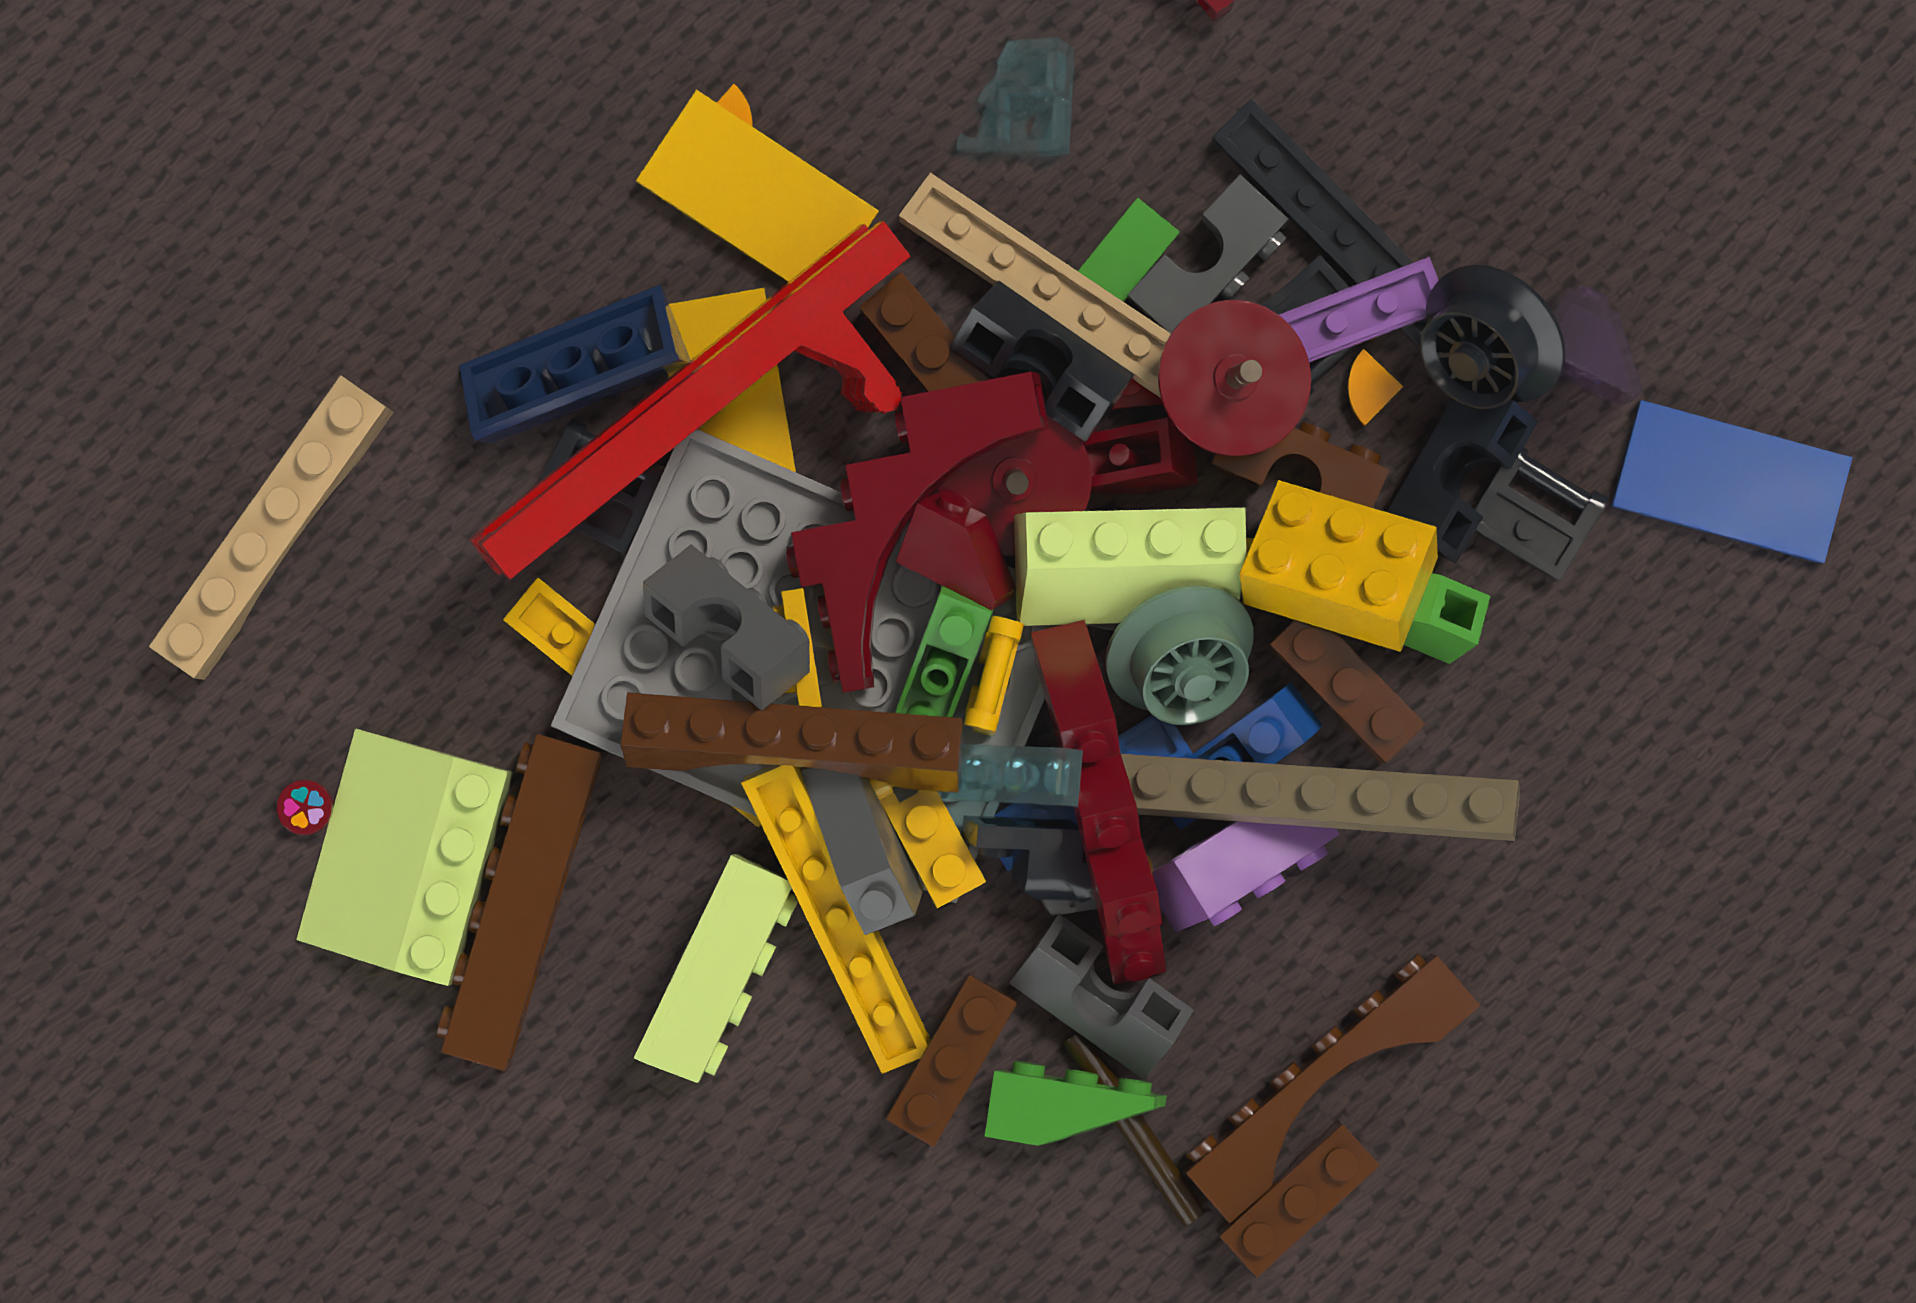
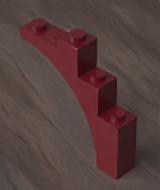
[786,372,1049,693]
[1031,620,1166,985]

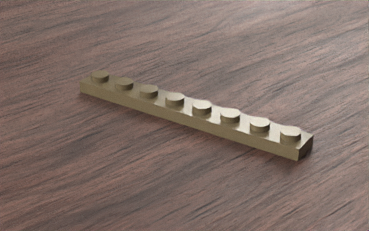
[1070,754,1521,841]

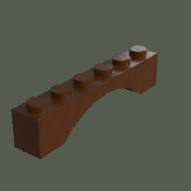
[621,692,964,793]
[1184,953,1480,1224]

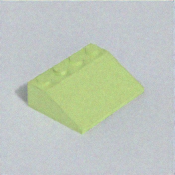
[296,729,514,986]

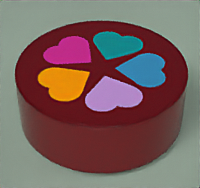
[277,780,334,835]

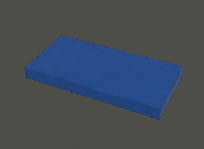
[1611,400,1853,564]

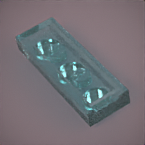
[941,744,1083,807]

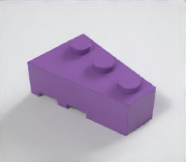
[1151,821,1340,932]

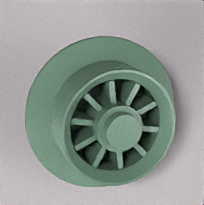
[1105,586,1254,725]

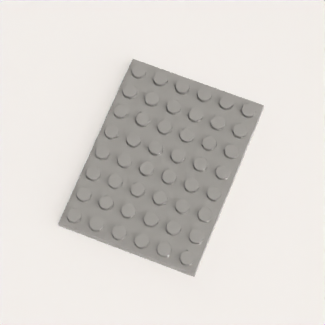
[551,429,1060,903]

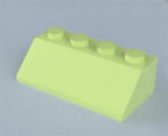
[1014,508,1247,626]
[634,854,798,1083]

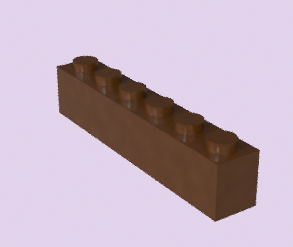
[436,734,604,1071]

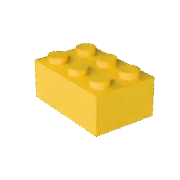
[1240,480,1438,652]

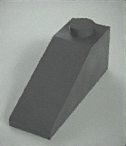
[801,767,924,935]

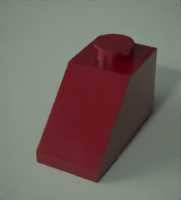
[1081,417,1198,494]
[896,492,1016,611]

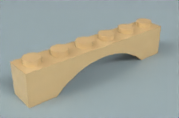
[149,375,394,680]

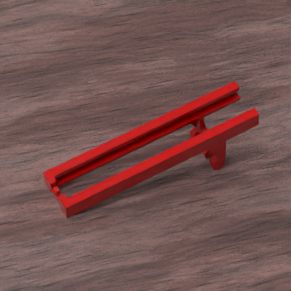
[468,221,911,579]

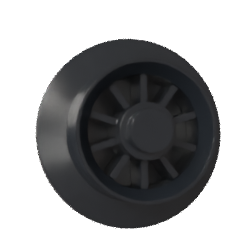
[1420,265,1566,409]

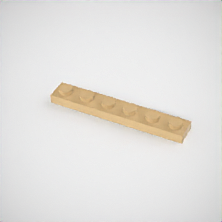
[899,173,1171,398]

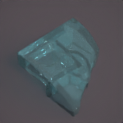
[956,37,1074,156]

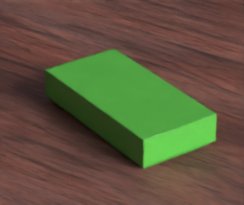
[1078,198,1180,302]

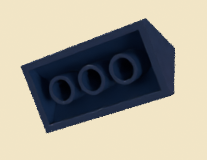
[460,285,691,444]

